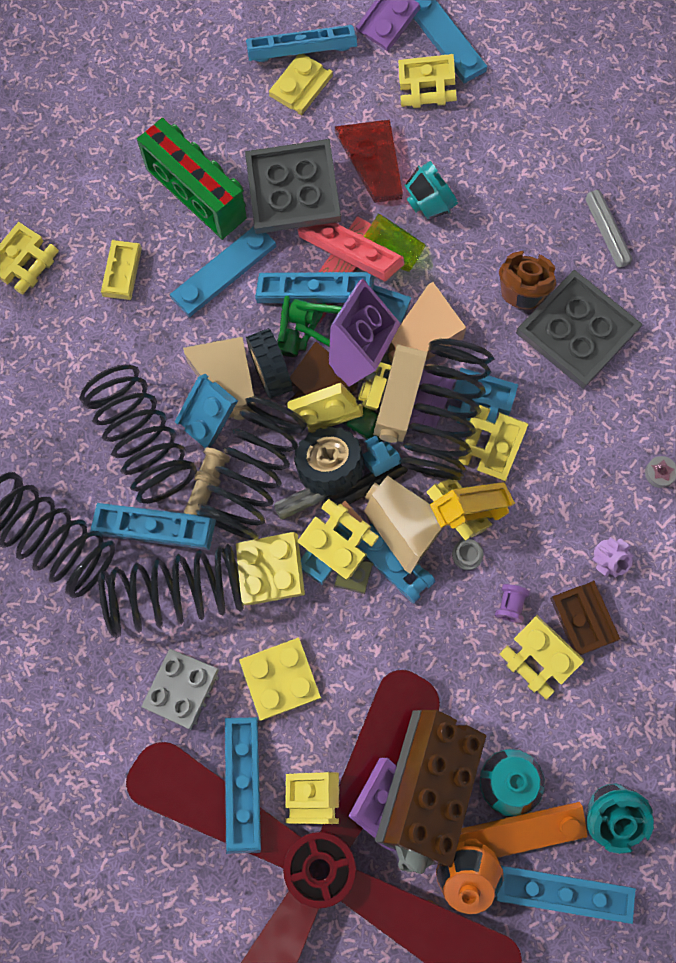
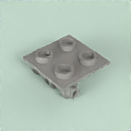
[141,649,219,730]

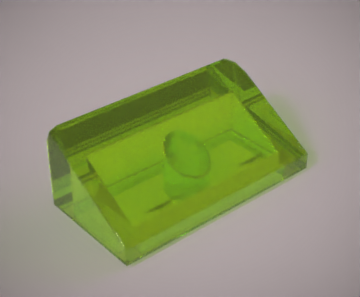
[363,213,426,272]

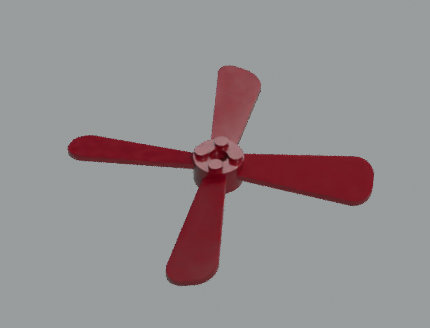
[126,670,522,963]

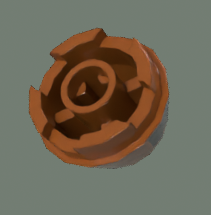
[499,251,556,309]

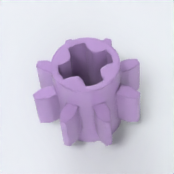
[593,537,633,577]

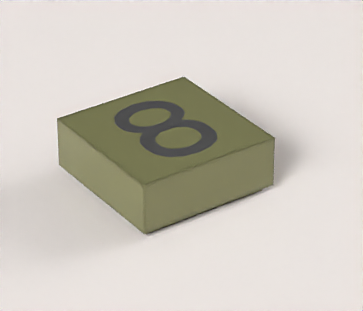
[335,560,373,595]

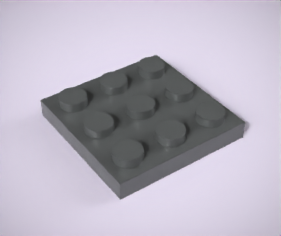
[245,139,341,234]
[516,269,642,389]

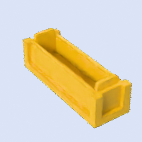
[430,482,515,529]

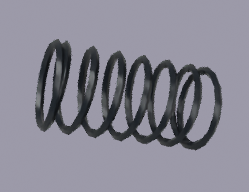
[399,338,494,480]
[79,364,197,504]
[195,396,307,540]
[0,472,115,598]
[98,544,244,638]

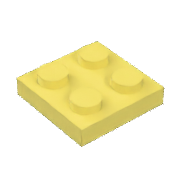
[236,532,305,606]
[239,637,321,721]

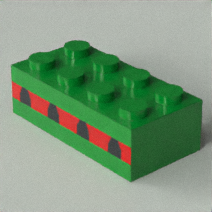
[137,117,247,240]

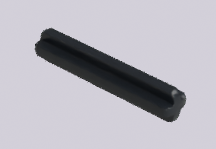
[324,458,408,505]

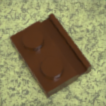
[550,581,620,656]

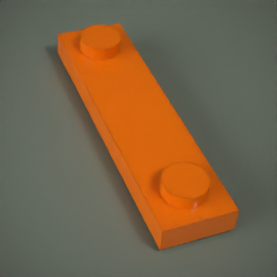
[458,802,588,858]

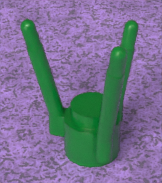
[277,296,326,357]
[288,299,342,347]

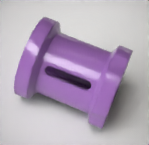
[495,584,530,623]

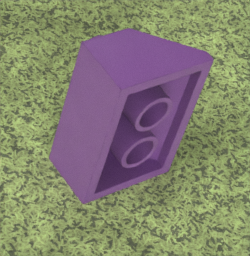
[329,279,401,387]

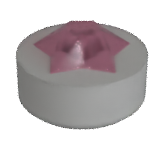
[645,456,676,488]

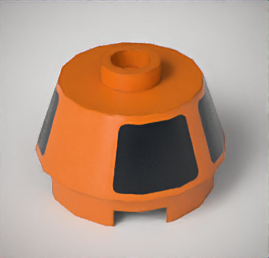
[436,842,504,914]

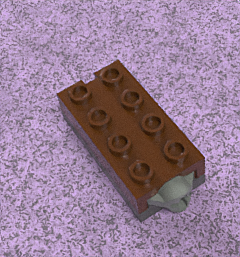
[375,710,487,874]

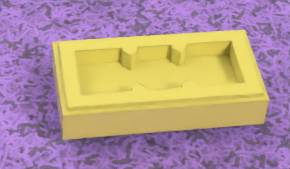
[101,240,142,300]

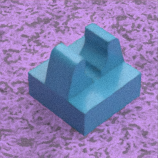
[363,435,401,477]

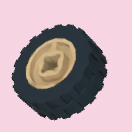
[246,328,293,399]
[294,427,365,496]

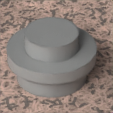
[452,539,484,570]

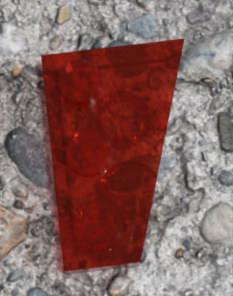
[335,119,403,203]

